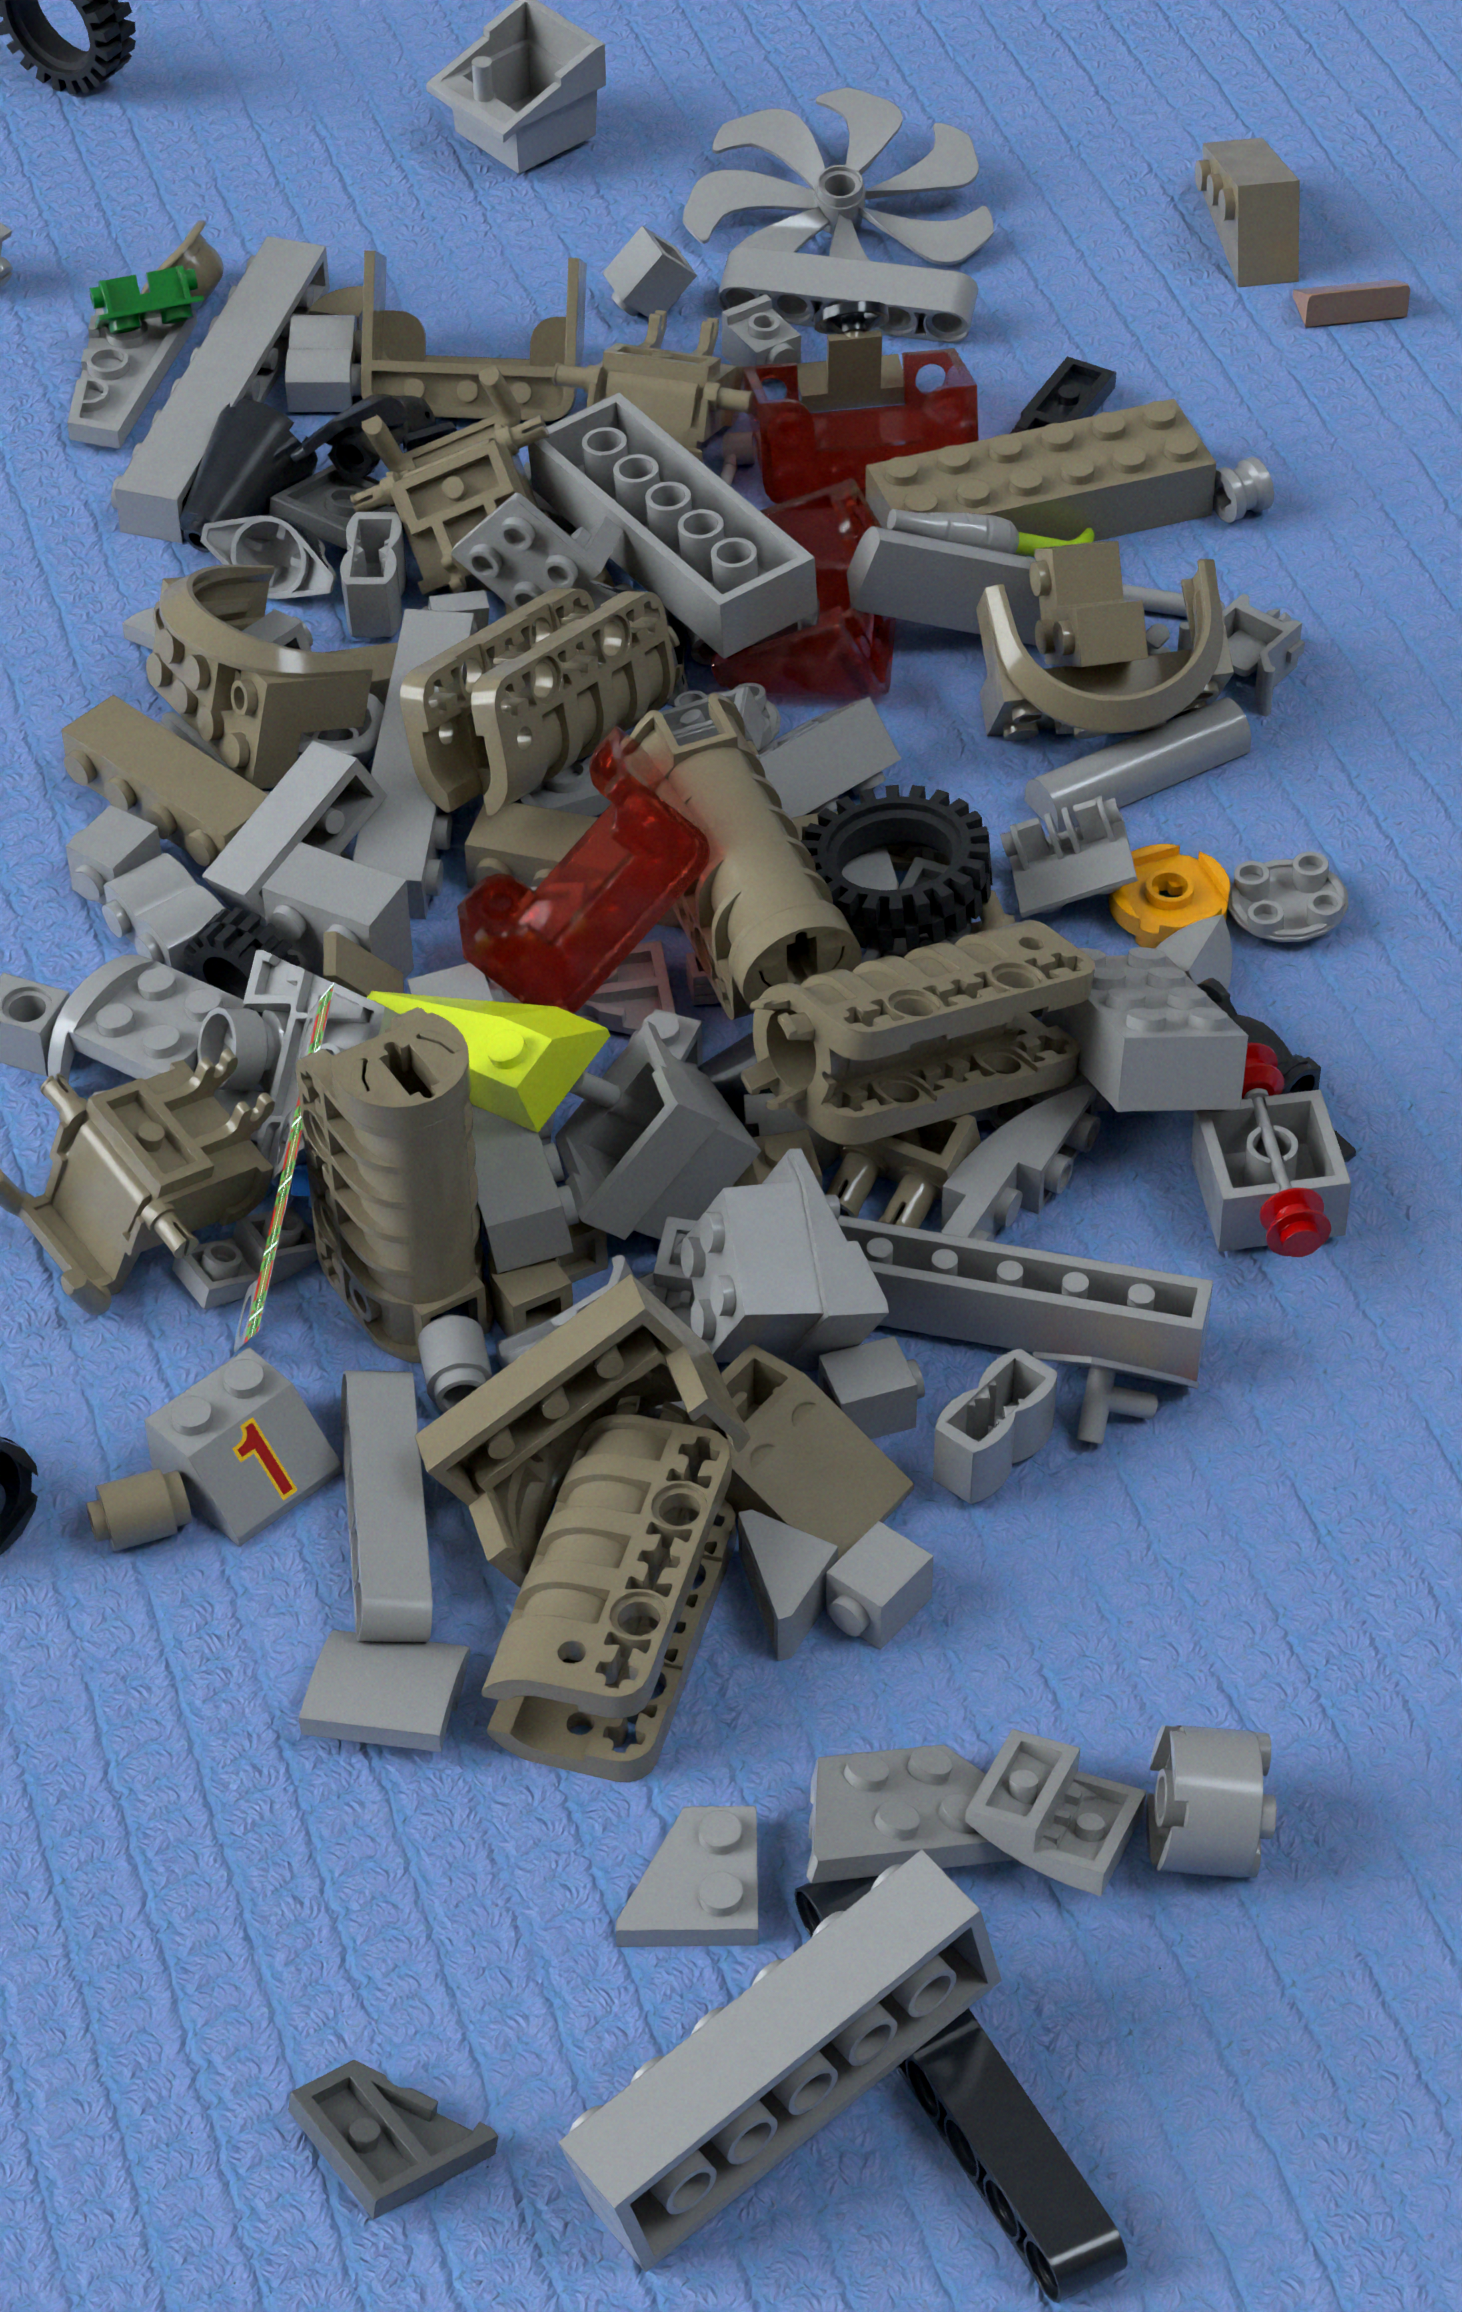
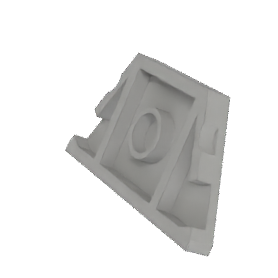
[807,1745,1016,1884]

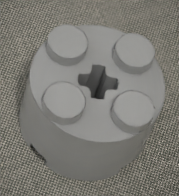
[1146,1725,1277,1878]

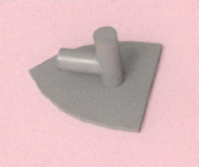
[1033,1351,1199,1444]

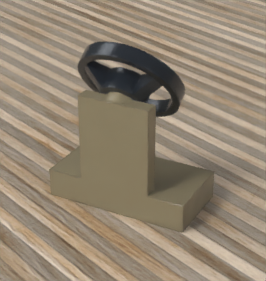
[793,301,907,413]

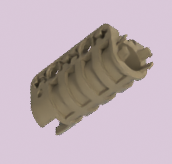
[400,588,684,816]
[741,920,1095,1145]
[481,1396,737,1782]

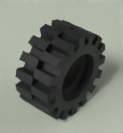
[183,907,301,1017]

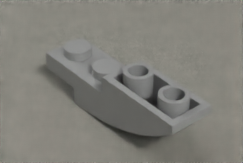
[941,1084,1101,1242]

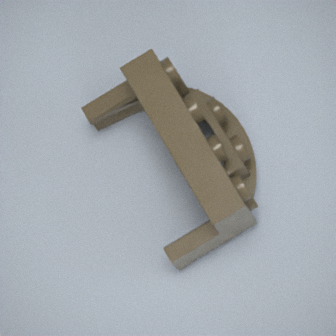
[976,559,1234,741]
[146,565,373,789]
[415,1274,751,1588]

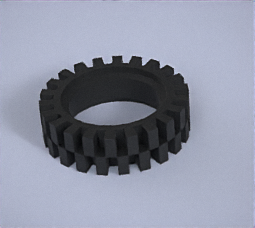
[0,0,136,94]
[801,785,993,951]

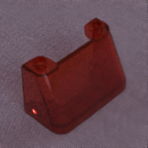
[711,478,896,701]
[457,725,710,1014]

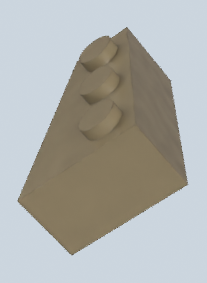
[1195,138,1300,287]

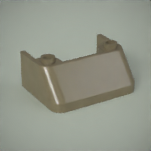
[361,250,587,422]

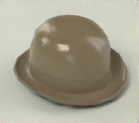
[141,220,224,302]

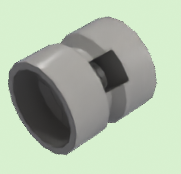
[197,1007,290,1092]

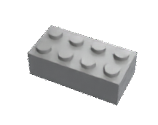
[1041,947,1248,1112]

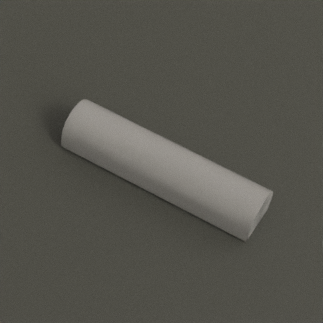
[1024,697,1251,833]

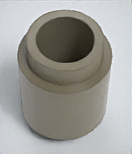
[86,1468,192,1552]

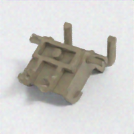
[553,310,754,463]
[350,365,551,598]
[0,1049,275,1316]

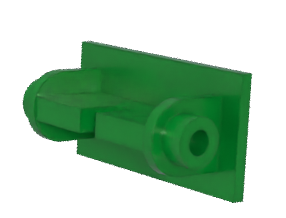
[89,265,204,334]

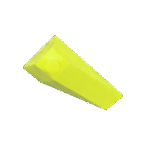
[367,991,611,1133]

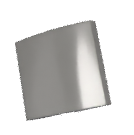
[299,1629,470,1752]
[965,1729,1146,1896]

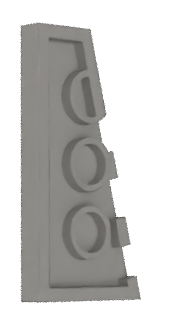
[67,308,197,449]

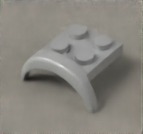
[48,955,250,1082]

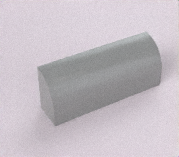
[847,526,1041,646]

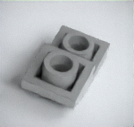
[172,1207,318,1309]

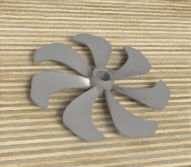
[682,87,994,265]

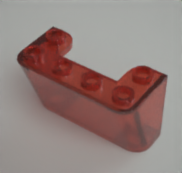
[743,348,979,507]

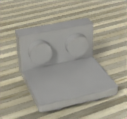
[451,493,623,627]

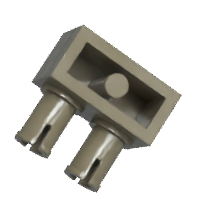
[824,1101,981,1229]

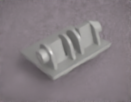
[1000,796,1138,918]

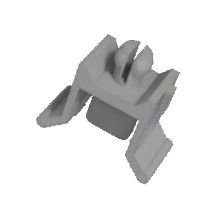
[1177,593,1305,716]

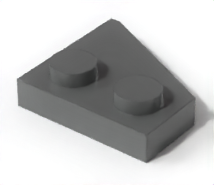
[288,2060,498,2220]

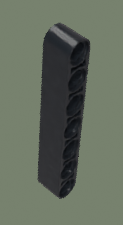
[794,1876,1127,2303]

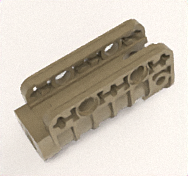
[627,693,862,1020]
[296,1007,495,1363]

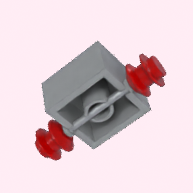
[1191,1043,1351,1257]

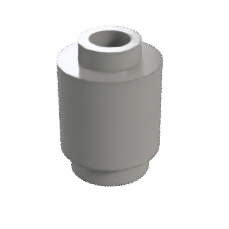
[418,1315,492,1413]

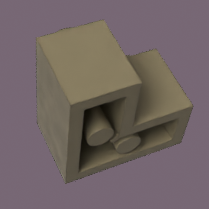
[1029,541,1148,667]

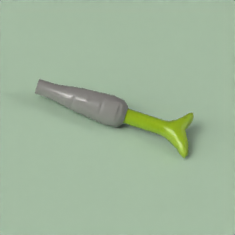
[887,509,1095,557]

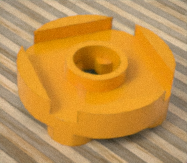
[1108,844,1231,949]

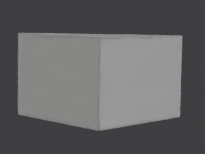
[738,1509,838,1661]

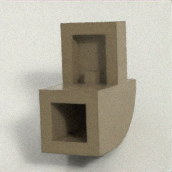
[488,1216,608,1337]

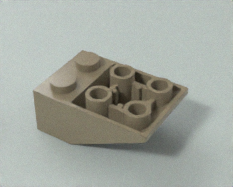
[684,1343,914,1560]

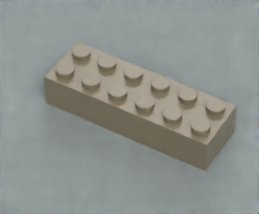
[865,399,1216,557]

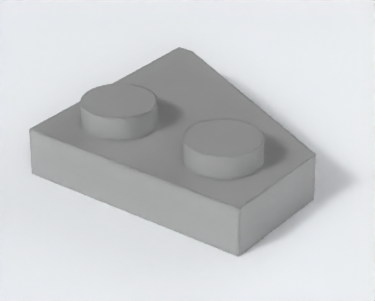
[616,1806,758,1947]

